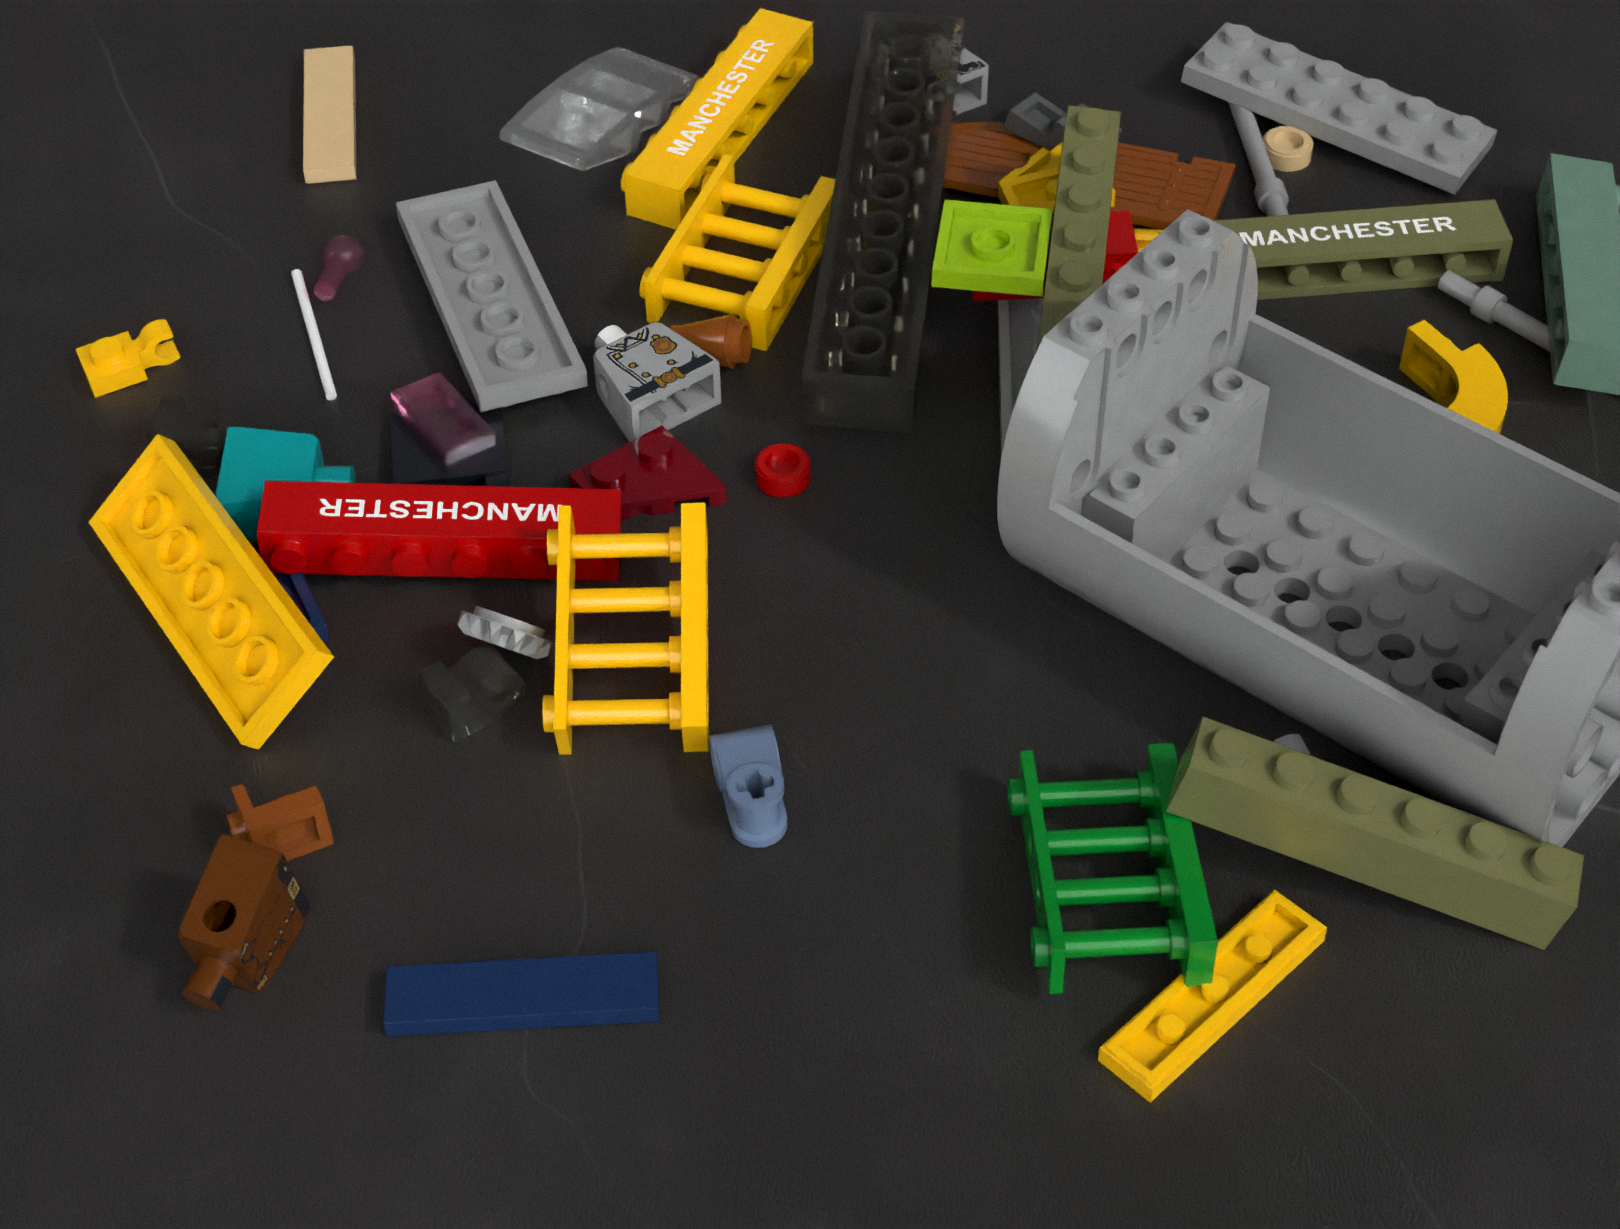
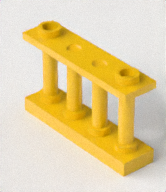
[639,154,841,351]
[543,503,709,755]

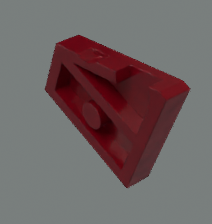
[569,425,727,520]

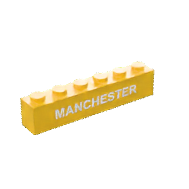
[621,8,814,230]

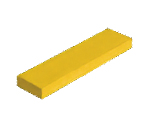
[1098,889,1327,1103]

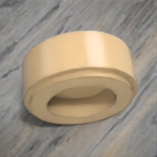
[1263,126,1313,172]

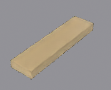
[303,45,357,184]

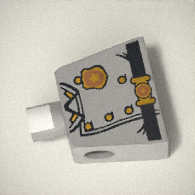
[593,322,721,442]

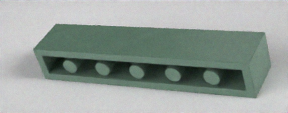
[1536,153,1620,395]

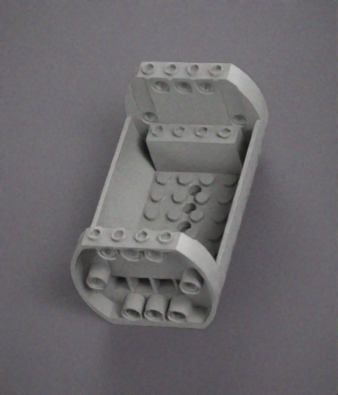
[997,209,1620,847]

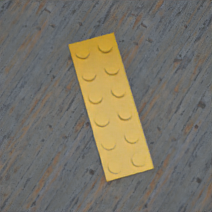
[89,434,334,750]

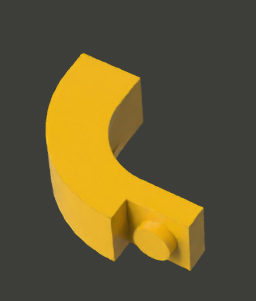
[1399,320,1508,434]

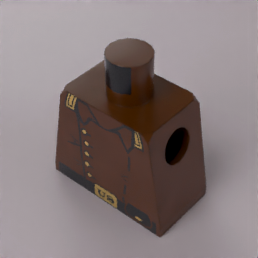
[178,834,312,1011]

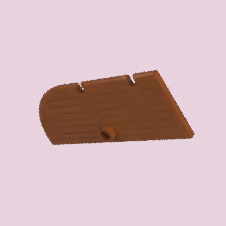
[871,122,1236,230]

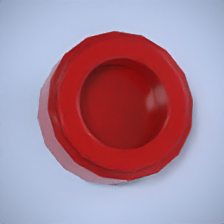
[755,444,811,497]

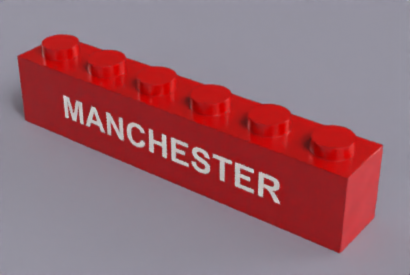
[257,481,621,581]

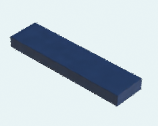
[383,951,660,1037]

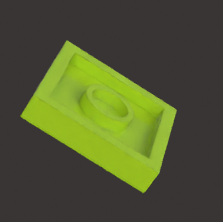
[931,200,1053,297]

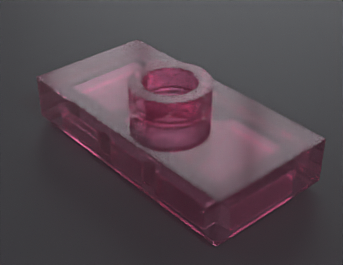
[391,372,496,465]

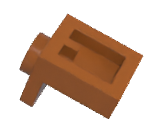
[226,783,334,861]

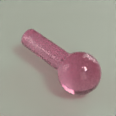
[314,235,365,301]

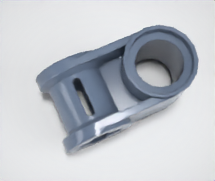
[708,724,787,848]

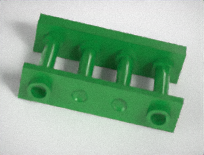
[1007,743,1218,994]

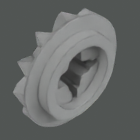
[458,606,554,659]

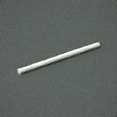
[291,269,337,400]

